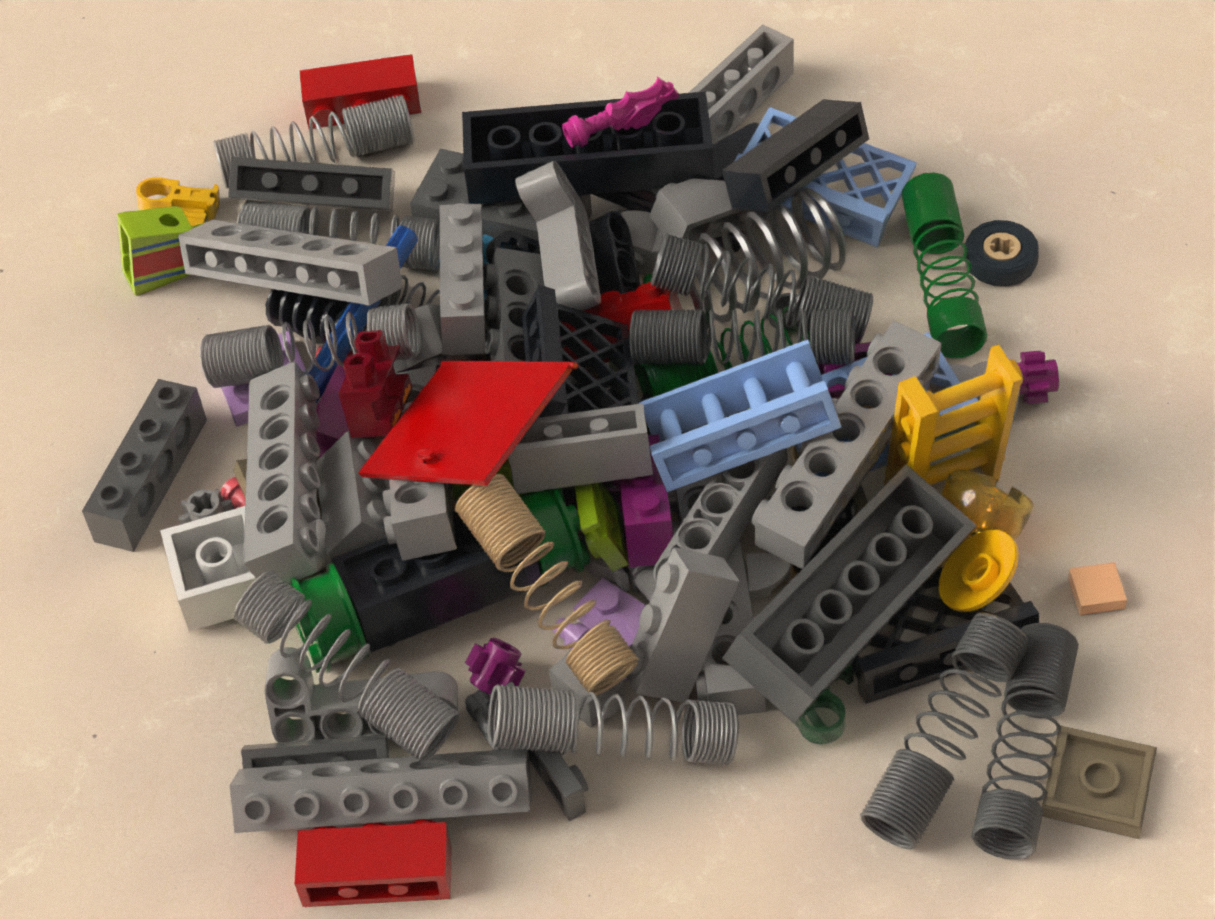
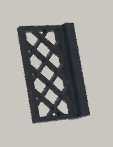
[522,285,639,418]
[849,567,1039,704]

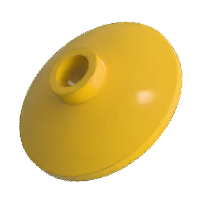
[939,530,1019,612]

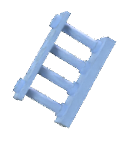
[639,339,842,492]

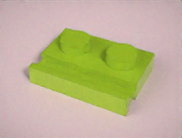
[574,482,629,572]

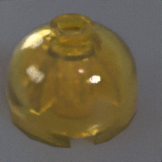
[941,470,1034,542]

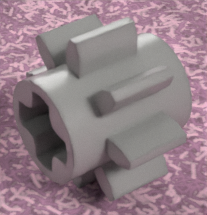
[178,489,234,525]

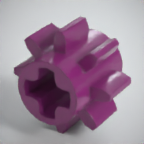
[1017,350,1059,404]
[465,638,526,695]

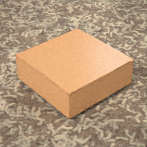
[1068,562,1127,615]

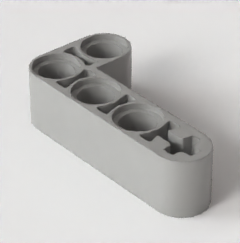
[516,161,601,311]
[265,647,458,743]

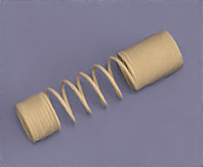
[455,474,639,695]

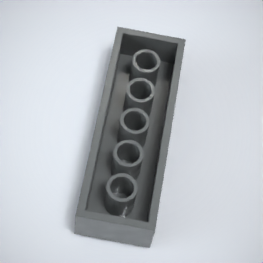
[722,464,976,724]

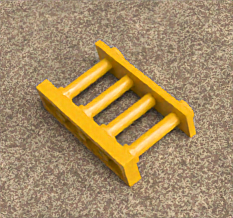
[884,344,1023,485]

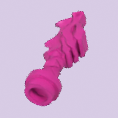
[562,76,679,147]

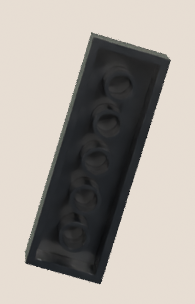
[462,91,714,204]

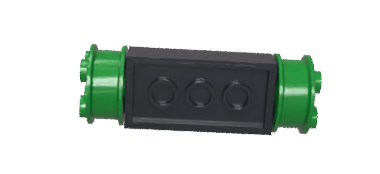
[289,488,590,674]

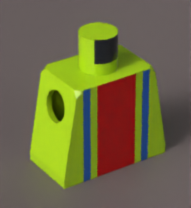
[117,206,204,296]

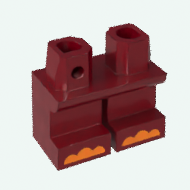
[338,330,413,438]

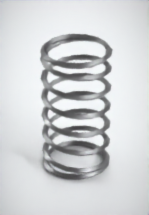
[689,187,846,330]

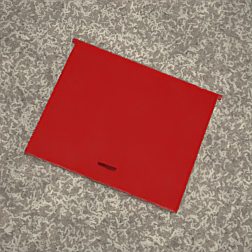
[358,361,578,486]

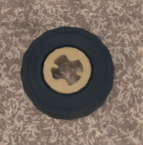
[965,220,1039,286]

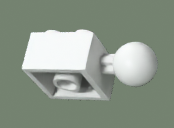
[160,506,332,632]

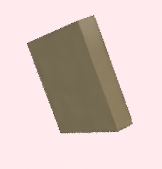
[1042,725,1157,839]

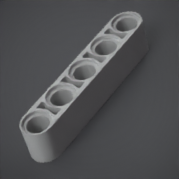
[653,448,788,587]

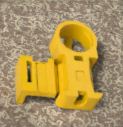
[136,177,220,226]

